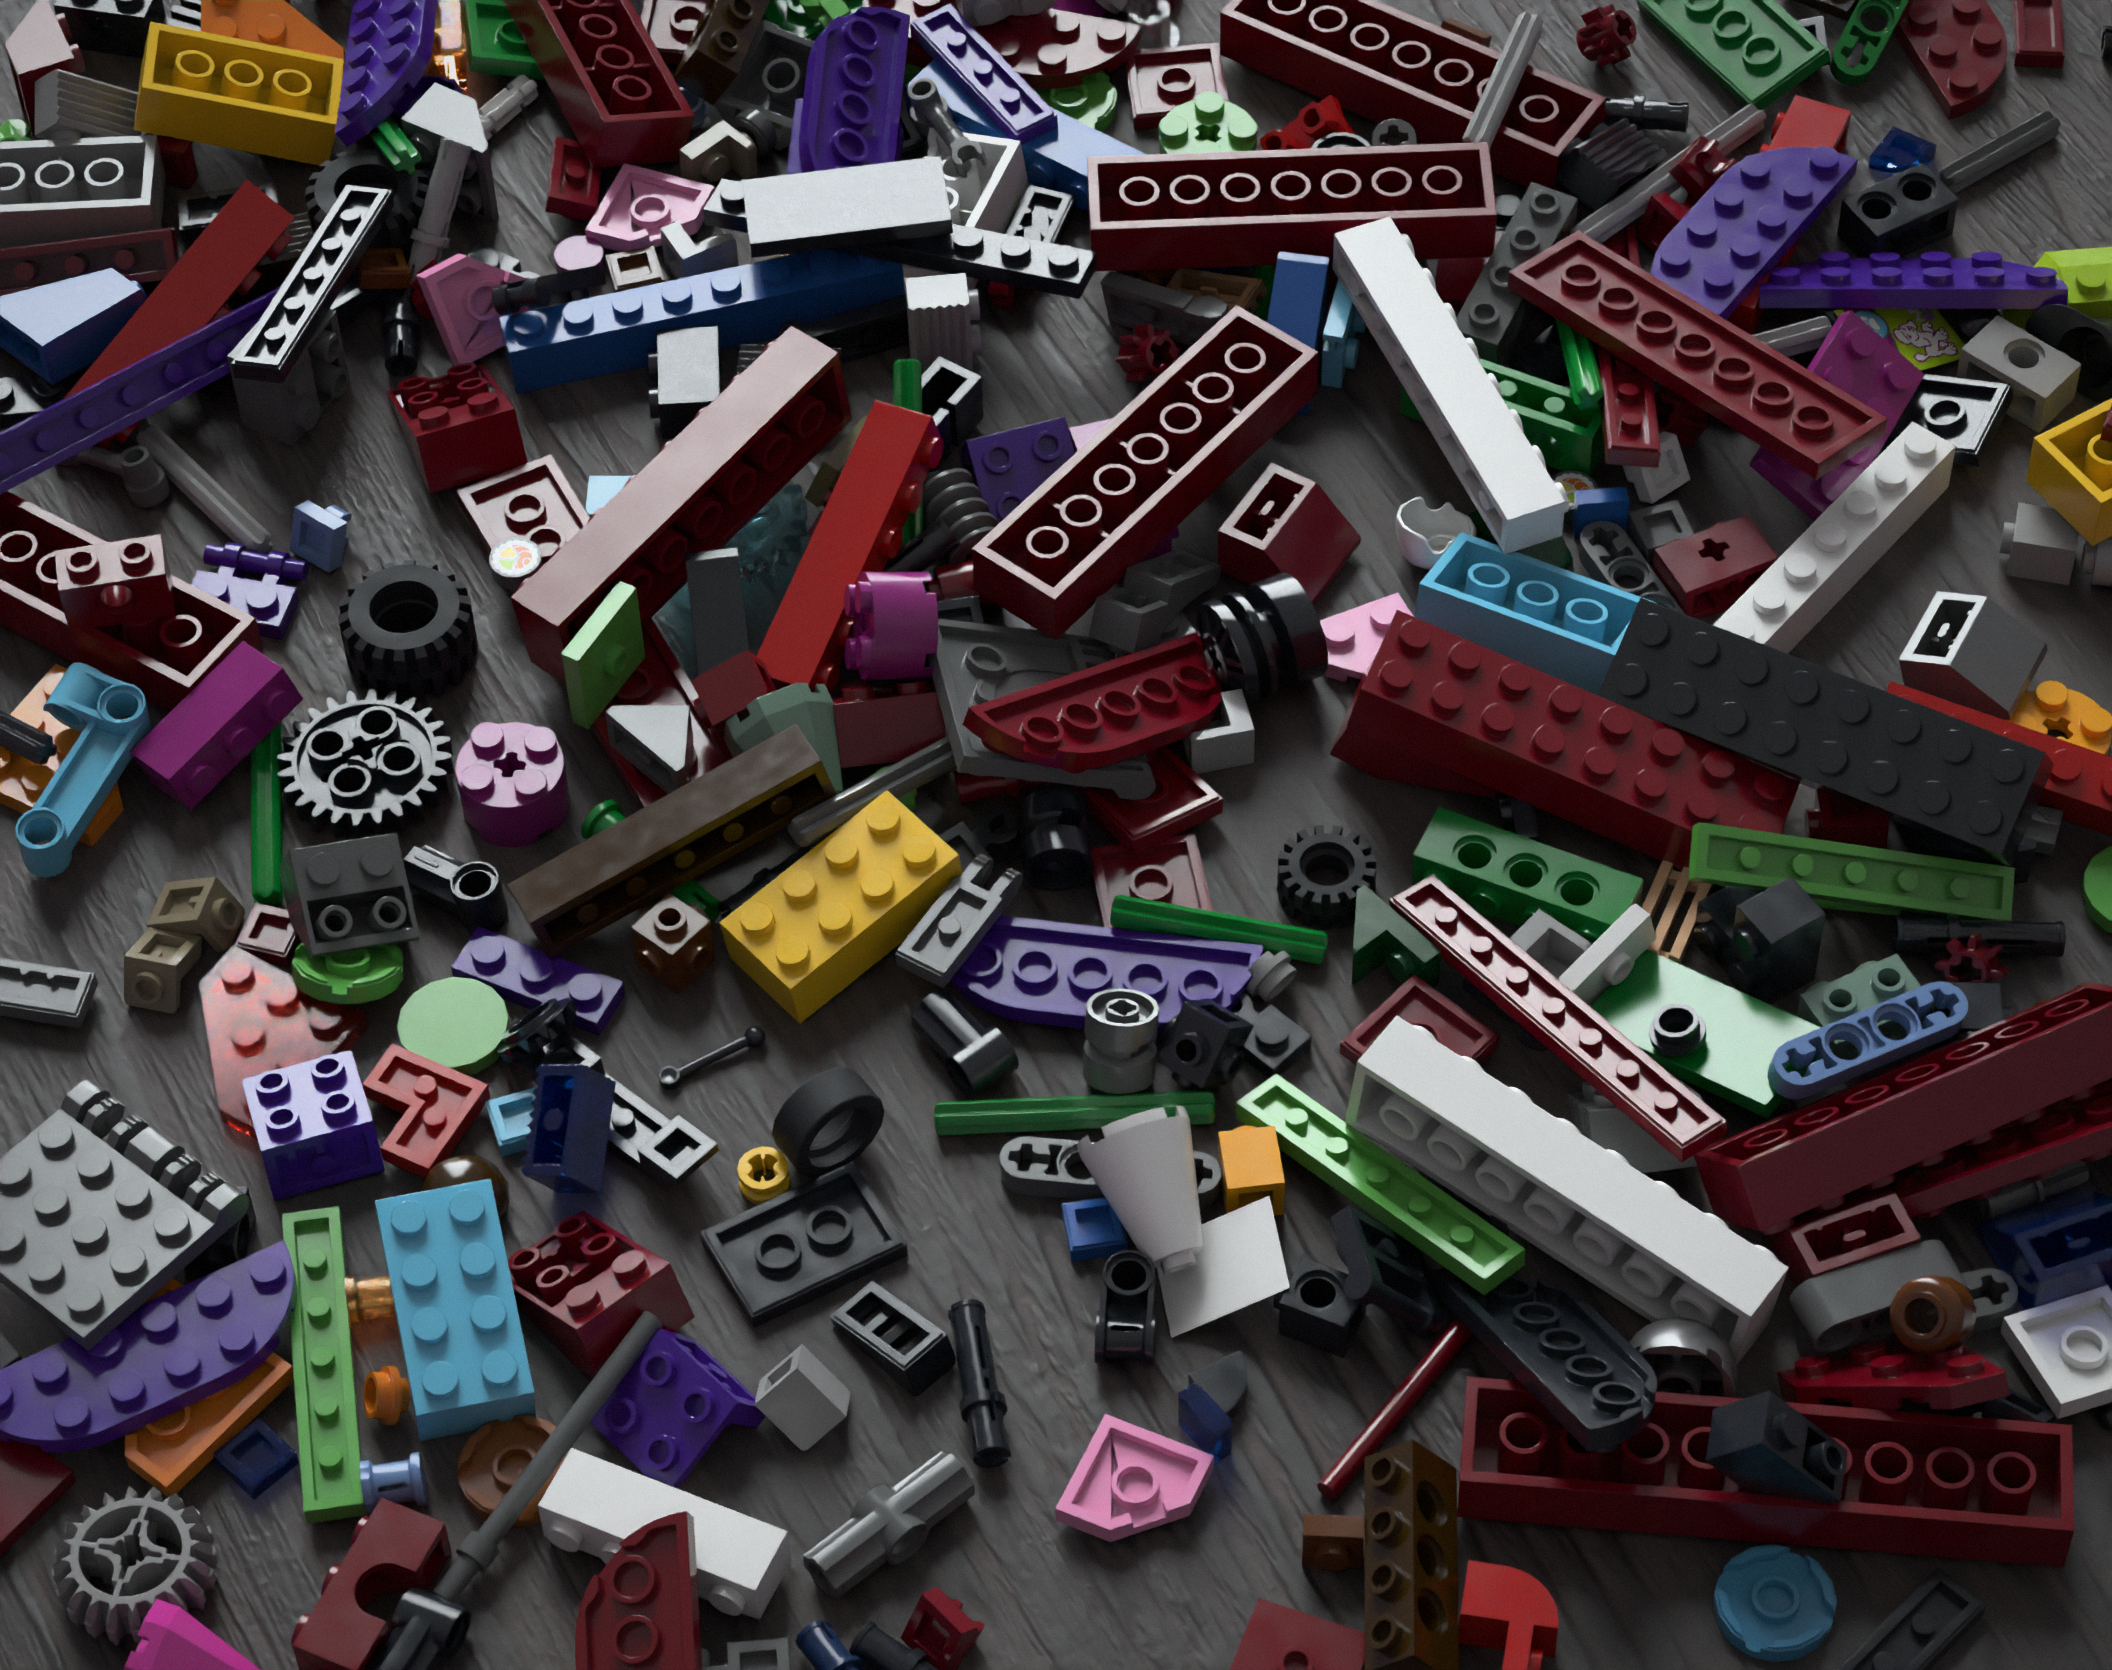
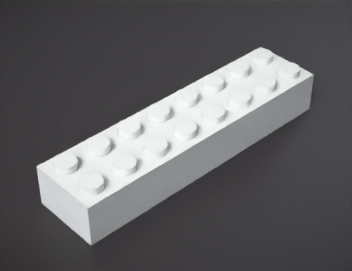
[1345,1015,1789,1365]

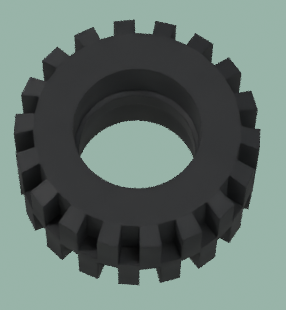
[305,147,429,264]
[338,560,478,702]

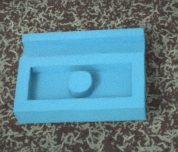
[1321,279,1367,388]

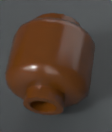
[1889,1275,1976,1354]

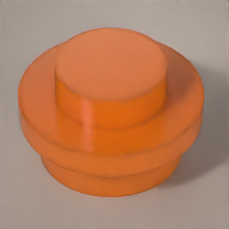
[363,1366,410,1425]

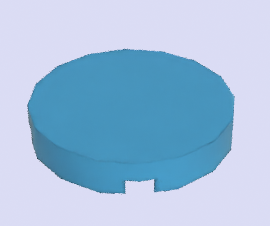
[1713,1544,1837,1662]

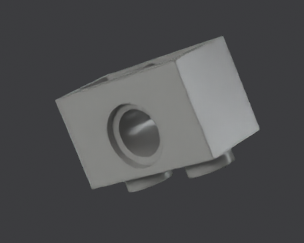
[1956,315,2081,433]

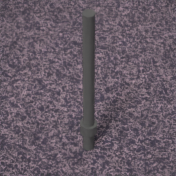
[432,1311,663,1603]

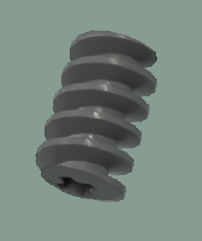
[923,468,998,565]

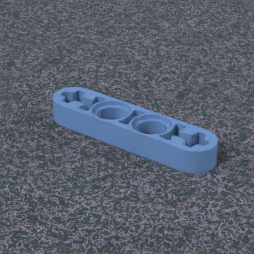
[1767,981,1968,1100]

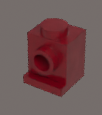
[1804,790,1889,849]

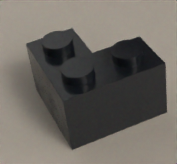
[1694,876,1826,1005]

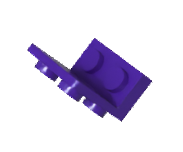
[959,416,1075,524]
[242,1051,385,1201]
[591,1329,766,1489]

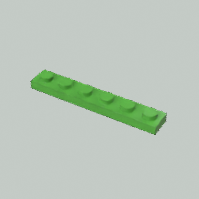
[1688,822,2015,921]
[1236,1074,1525,1295]
[282,1206,367,1524]

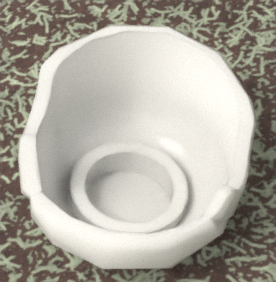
[1395,496,1477,570]

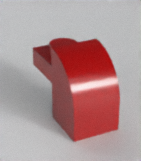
[1459,1560,1559,1670]

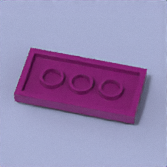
[1749,310,1925,522]

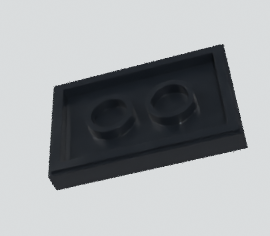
[700,1161,908,1328]

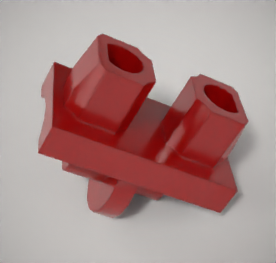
[1260,94,1355,150]

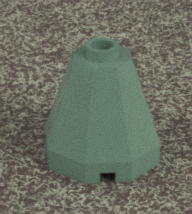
[724,682,843,794]

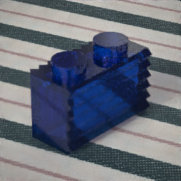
[521,1064,616,1193]

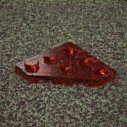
[199,945,368,1140]

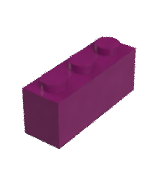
[130,641,303,811]

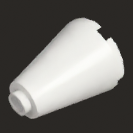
[1077,1106,1204,1275]

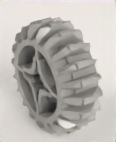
[52,1486,218,1646]

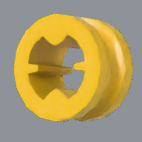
[737,1146,790,1204]

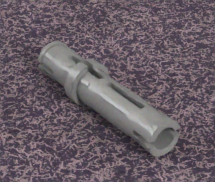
[407,138,472,284]

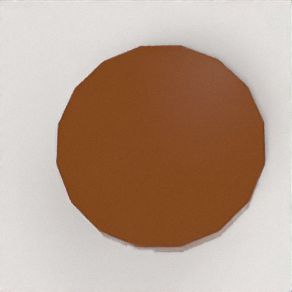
[457,1415,572,1528]

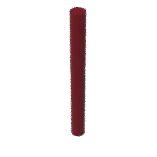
[1317,1319,1473,1500]

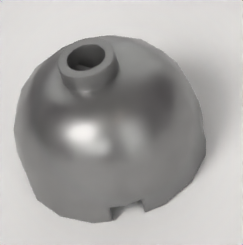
[1629,1317,1738,1398]

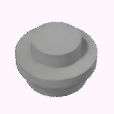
[1246,951,1297,1003]

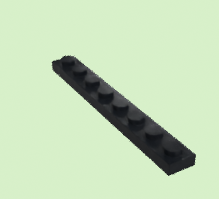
[703,179,1097,299]

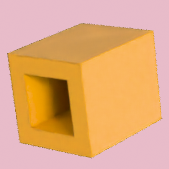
[1218,1126,1285,1216]

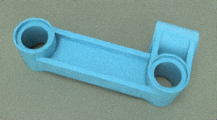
[15,663,152,877]

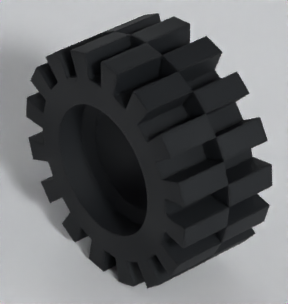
[1277,825,1377,930]

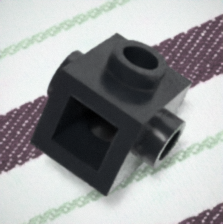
[1157,998,1254,1091]

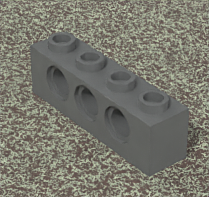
[1456,182,1578,366]

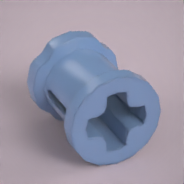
[360,1452,428,1514]

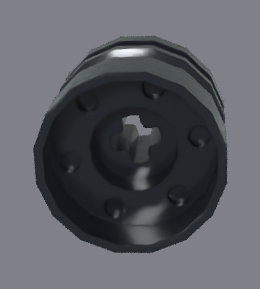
[1196,572,1328,706]

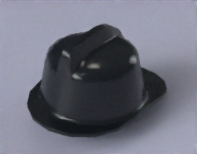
[2025,304,2112,402]

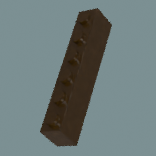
[507,723,837,959]

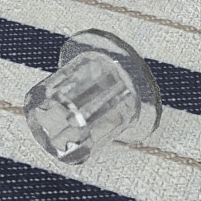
[1127,0,1180,50]

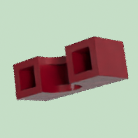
[291,1498,452,1670]

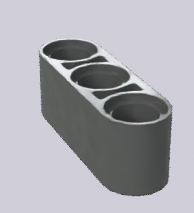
[1789,1240,1971,1354]

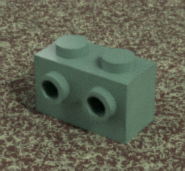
[1797,954,1933,1061]

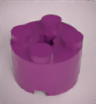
[844,572,938,680]
[455,722,570,847]

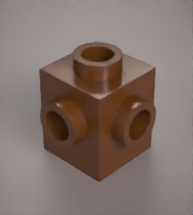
[631,893,715,995]

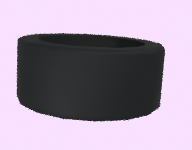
[772,1067,885,1177]

